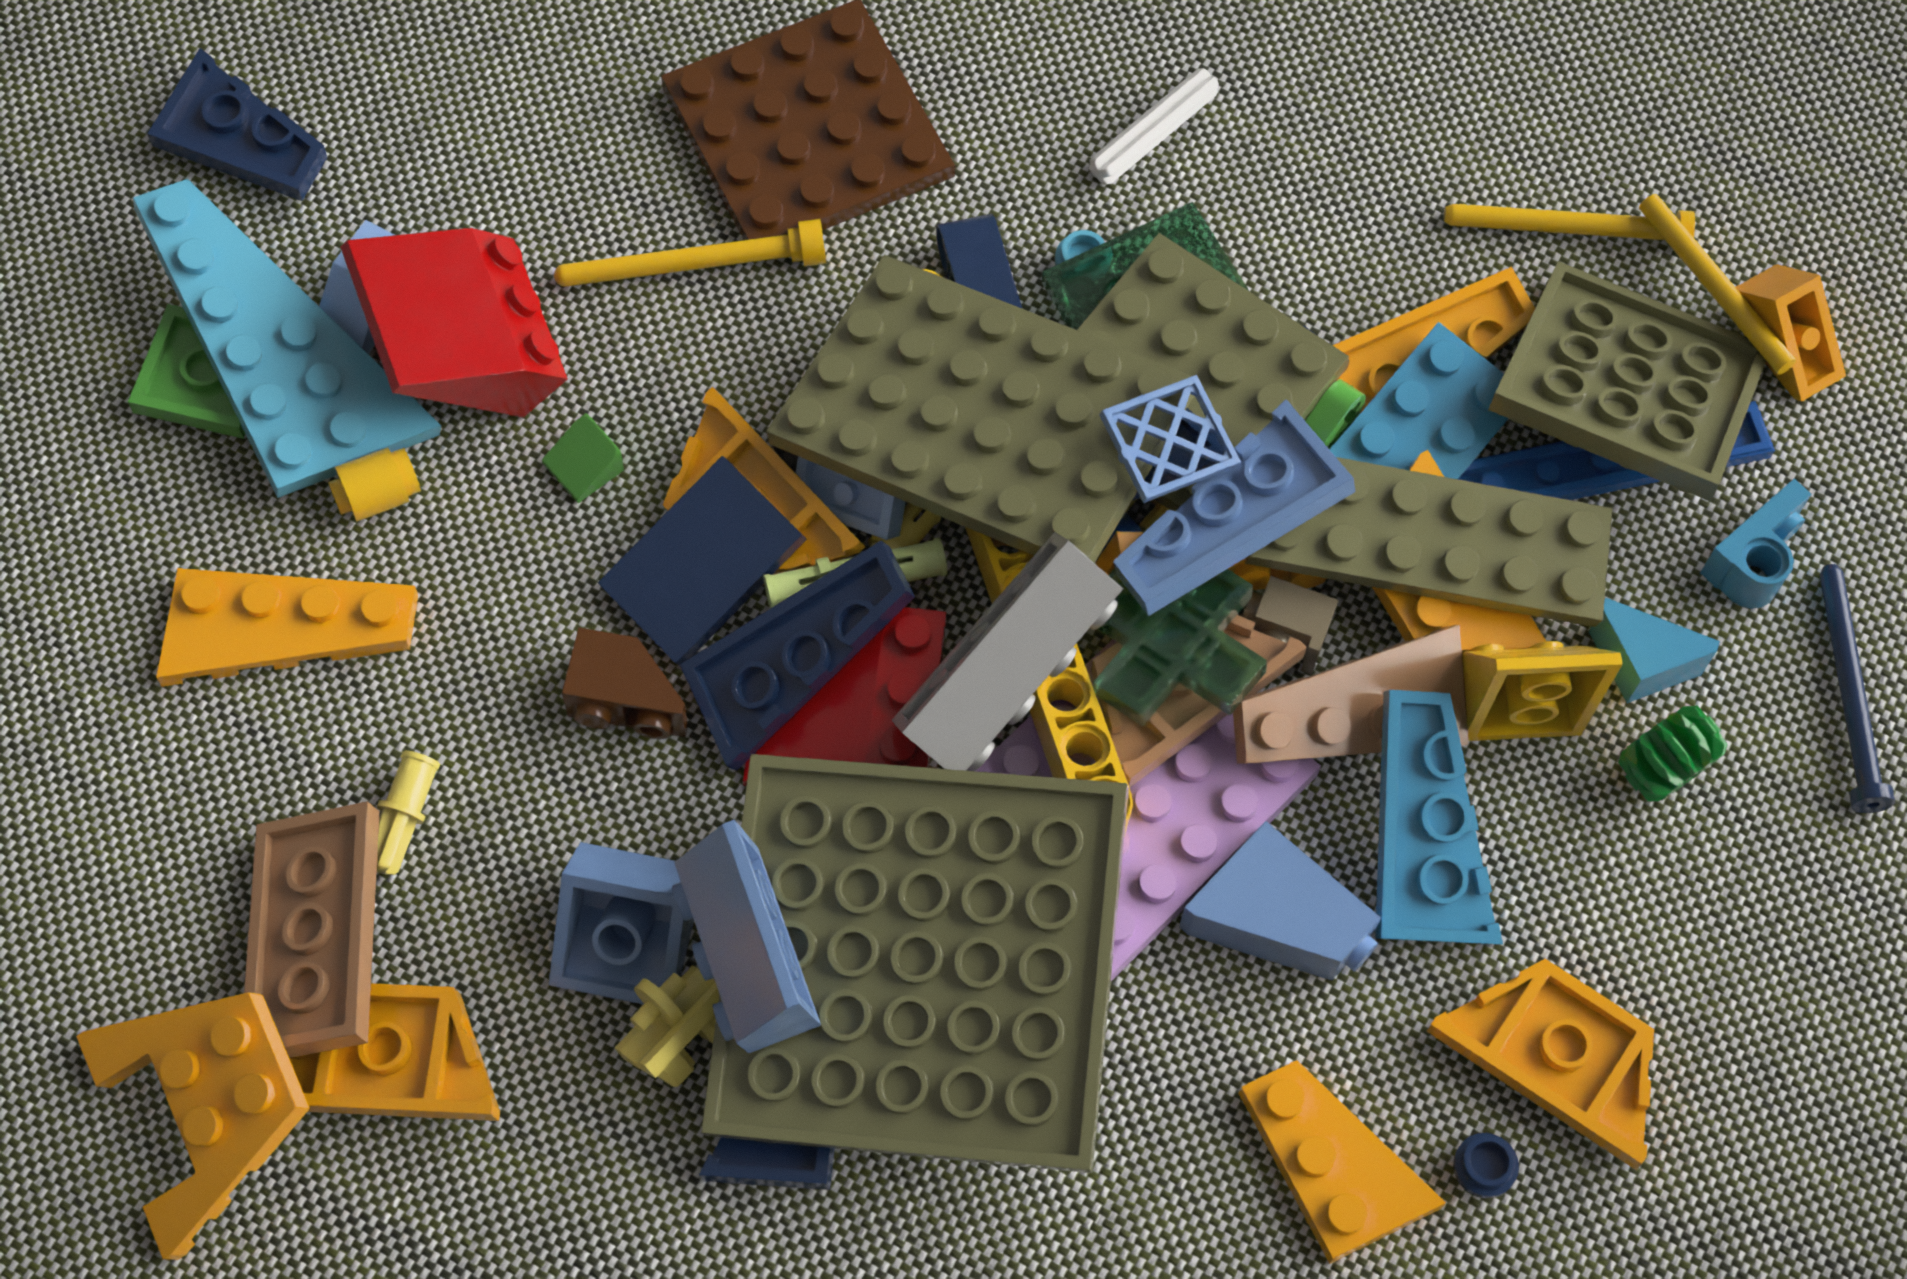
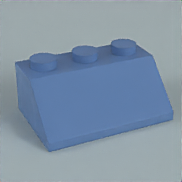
[672,819,821,1053]

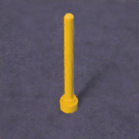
[554,219,826,287]

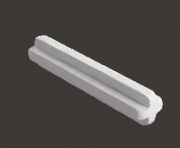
[1089,68,1219,185]

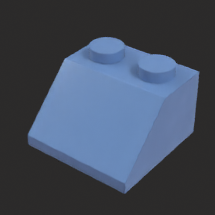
[549,842,694,1004]

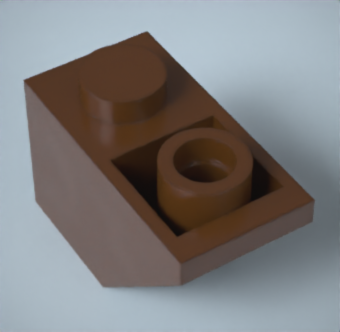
[562,627,688,739]

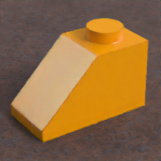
[1736,264,1846,402]

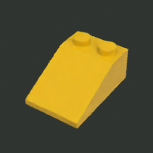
[1462,641,1623,741]

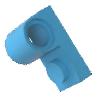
[1700,478,1812,609]

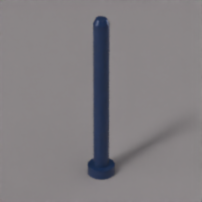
[1819,564,1895,813]

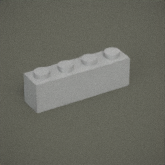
[892,532,1123,771]

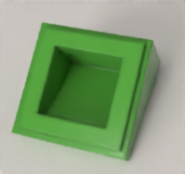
[542,413,624,503]

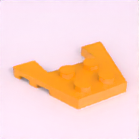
[76,992,310,1260]

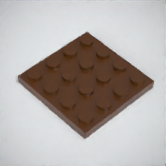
[661,0,955,240]

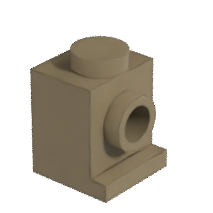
[1243,576,1339,675]

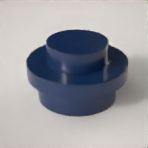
[1453,1133,1519,1198]

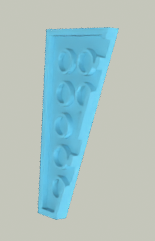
[133,179,441,498]

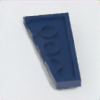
[679,541,915,771]

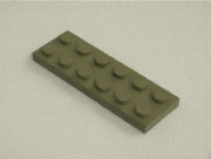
[1245,457,1613,627]

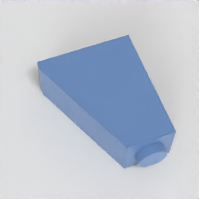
[1179,821,1381,981]

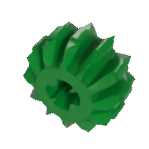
[1618,705,1728,802]

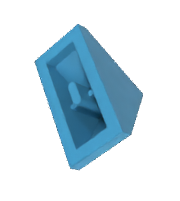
[1589,598,1720,703]

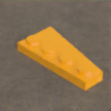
[1333,267,1535,416]

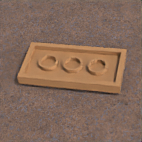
[244,801,380,1058]

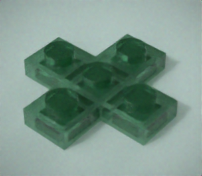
[1093,568,1267,727]

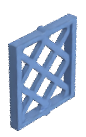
[1099,375,1241,503]

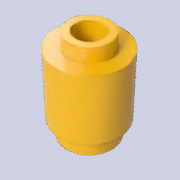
[328,447,421,522]

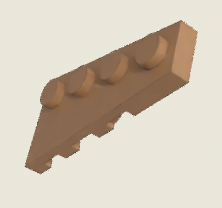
[1232,625,1469,764]

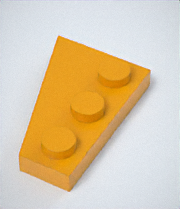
[1238,1060,1446,1264]

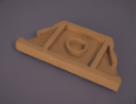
[1091,594,1307,788]

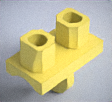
[615,965,719,1087]

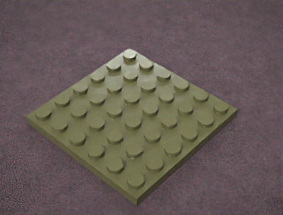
[701,754,1129,1173]

